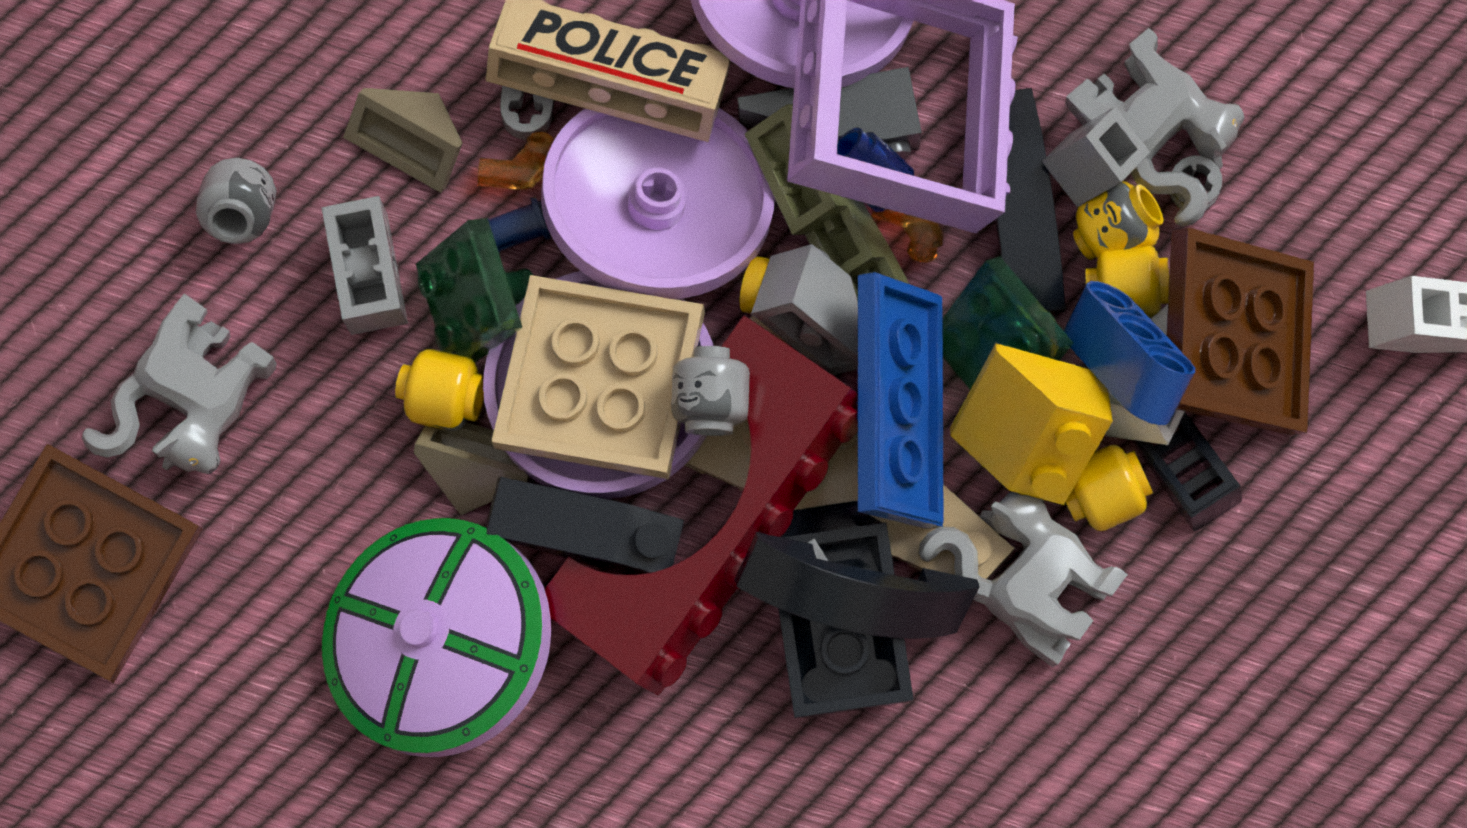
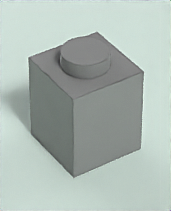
[1042,107,1150,207]

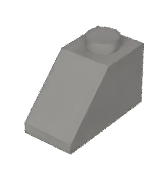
[751,244,858,375]

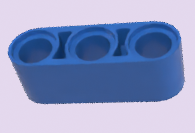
[1062,281,1195,425]

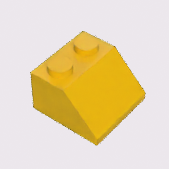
[950,343,1113,505]

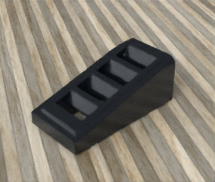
[1131,412,1242,531]

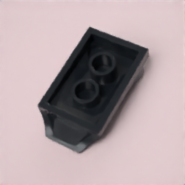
[778,501,914,719]

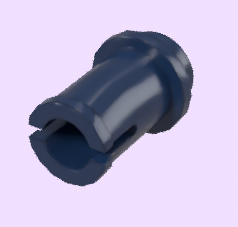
[483,196,552,255]

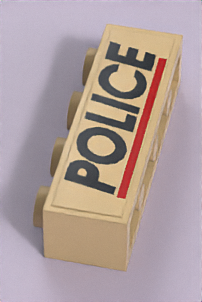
[486,0,730,142]

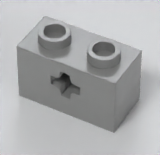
[321,196,408,335]

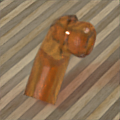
[477,132,554,190]
[871,205,944,263]

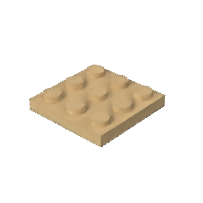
[491,275,705,479]

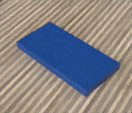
[858,272,944,529]

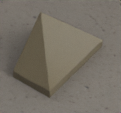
[343,88,463,193]
[414,422,530,515]

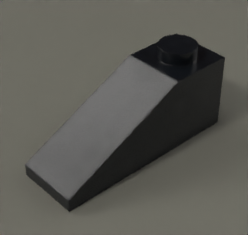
[485,477,684,575]

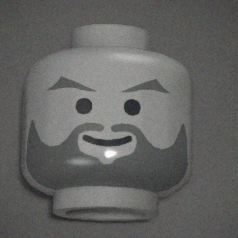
[195,158,277,244]
[671,346,750,436]

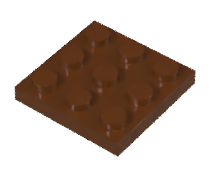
[1166,227,1314,435]
[0,444,203,684]

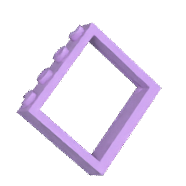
[787,0,1018,233]

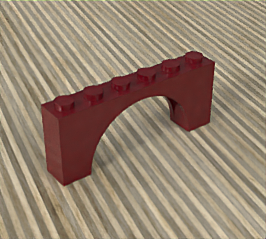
[544,315,858,696]

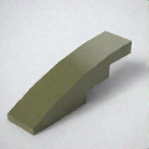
[744,104,909,301]

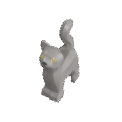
[1065,28,1245,227]
[82,294,277,474]
[919,492,1128,668]

